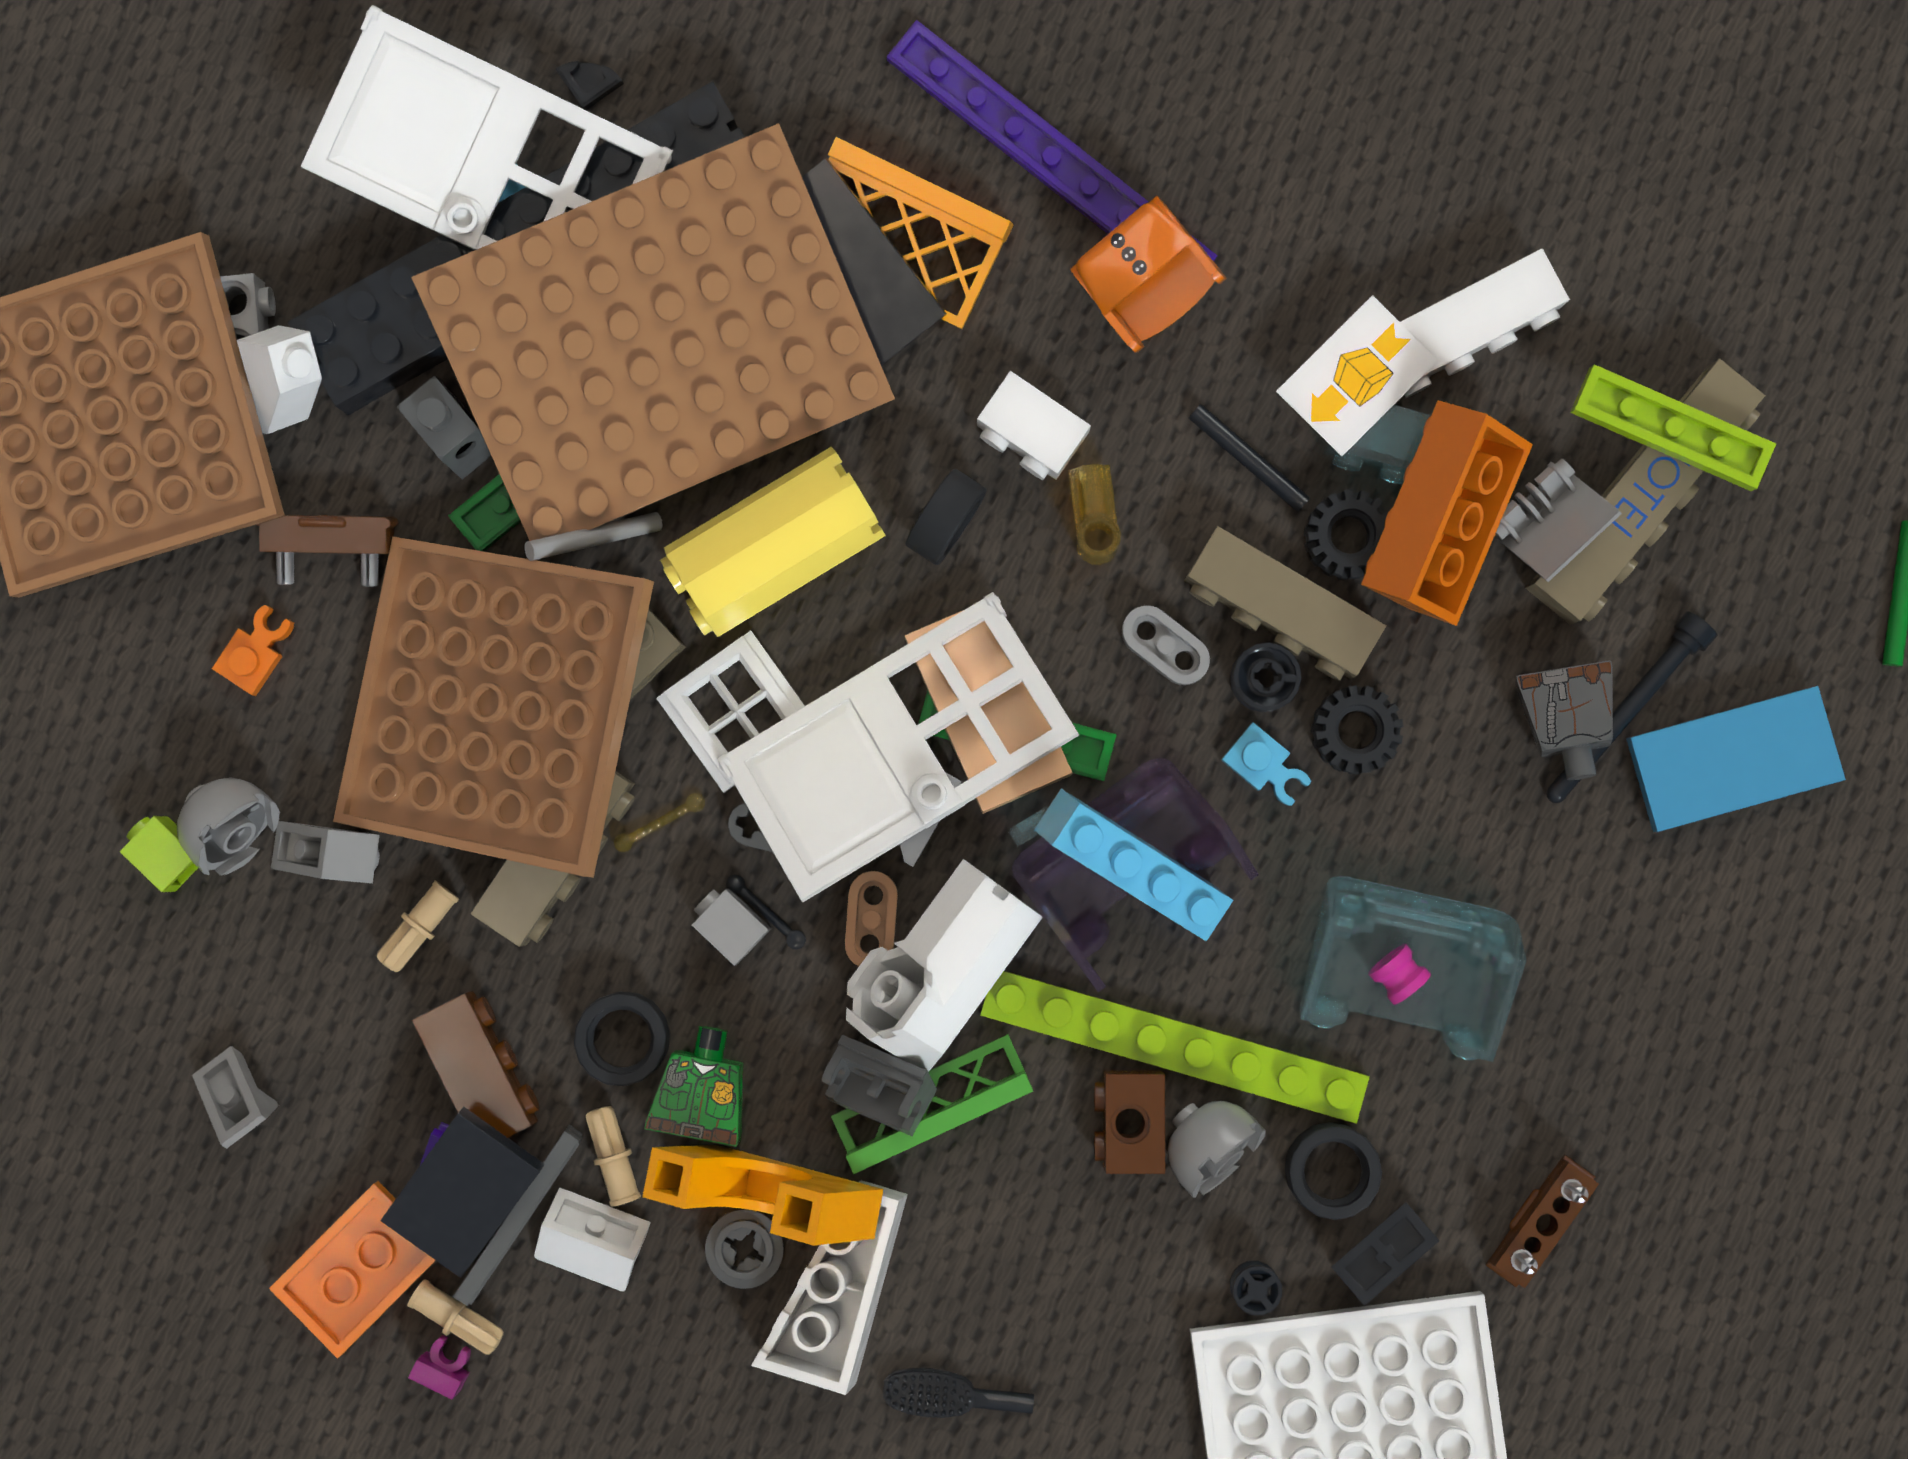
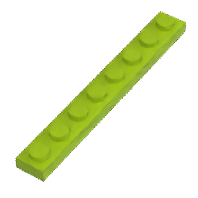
[980,971,1370,1124]

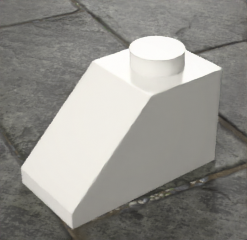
[237,325,322,434]

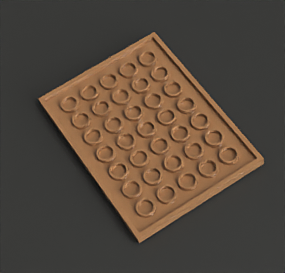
[411,123,895,541]

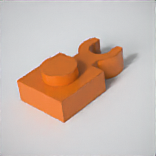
[212,605,294,696]

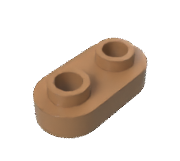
[845,871,898,967]

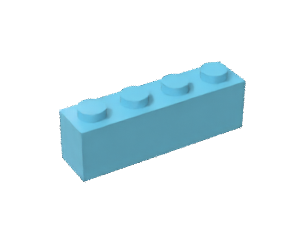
[1034,788,1233,941]

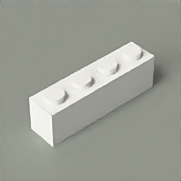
[1400,249,1570,398]

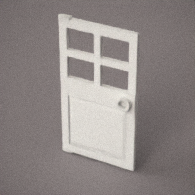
[301,5,673,250]
[717,592,1079,902]

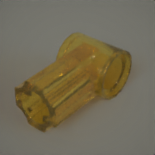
[1068,464,1121,565]

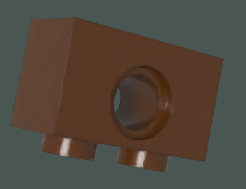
[1094,1070,1165,1174]

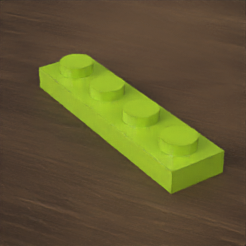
[1570,364,1776,491]

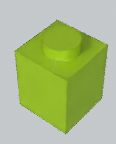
[120,816,198,892]

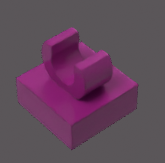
[408,1335,471,1400]

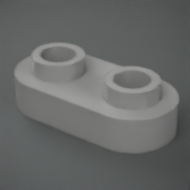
[1122,606,1210,685]

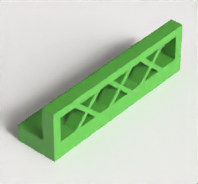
[831,1034,1033,1174]

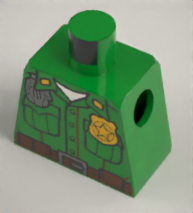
[644,1026,743,1147]

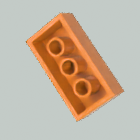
[1361,400,1533,626]

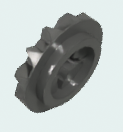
[705,1209,784,1289]

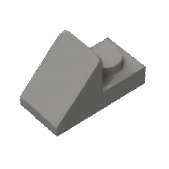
[192,1046,279,1149]

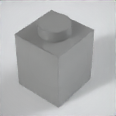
[692,889,772,966]

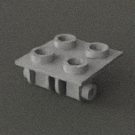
[1494,458,1622,582]

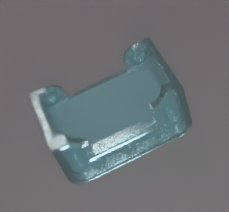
[1299,876,1527,1062]

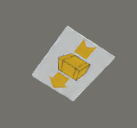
[1276,295,1438,456]

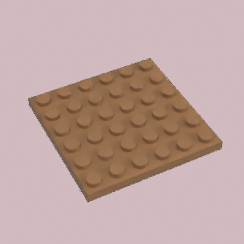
[0,232,285,598]
[333,536,654,878]

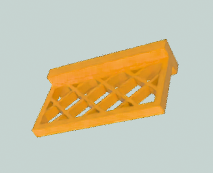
[828,137,1014,329]

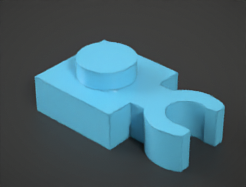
[1221,722,1311,806]

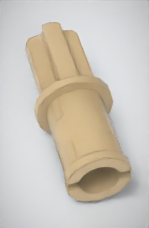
[376,880,459,972]
[586,1106,641,1207]
[407,1279,504,1355]

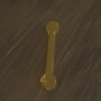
[613,793,705,852]

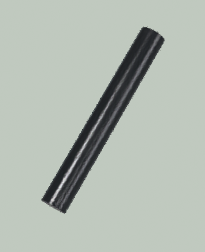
[1188,404,1310,512]

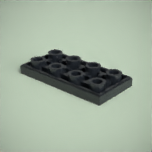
[802,158,947,367]

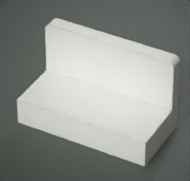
[534,1188,651,1291]

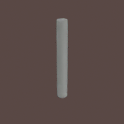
[525,512,662,561]

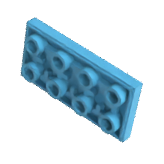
[1626,686,1846,832]

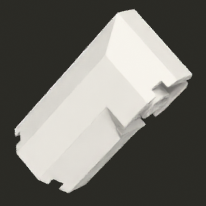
[846,859,1042,1072]

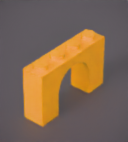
[643,1145,884,1246]

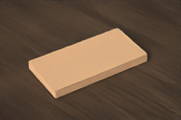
[905,610,1072,814]

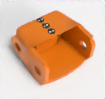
[1070,195,1227,353]

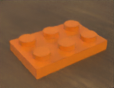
[269,1181,436,1359]

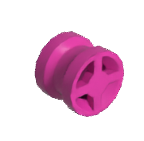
[1368,944,1431,1005]

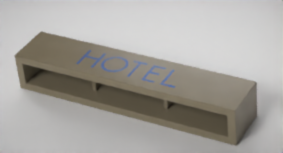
[1525,359,1766,625]

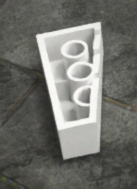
[751,1180,908,1395]

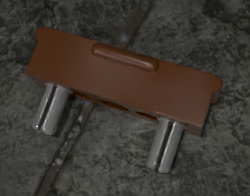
[256,514,399,587]
[1485,1154,1599,1288]

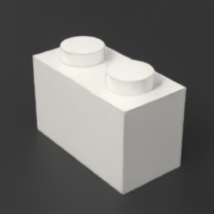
[977,371,1091,480]

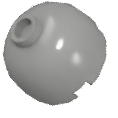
[177,777,280,875]
[1167,1101,1266,1198]

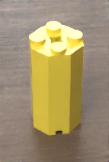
[660,447,886,637]

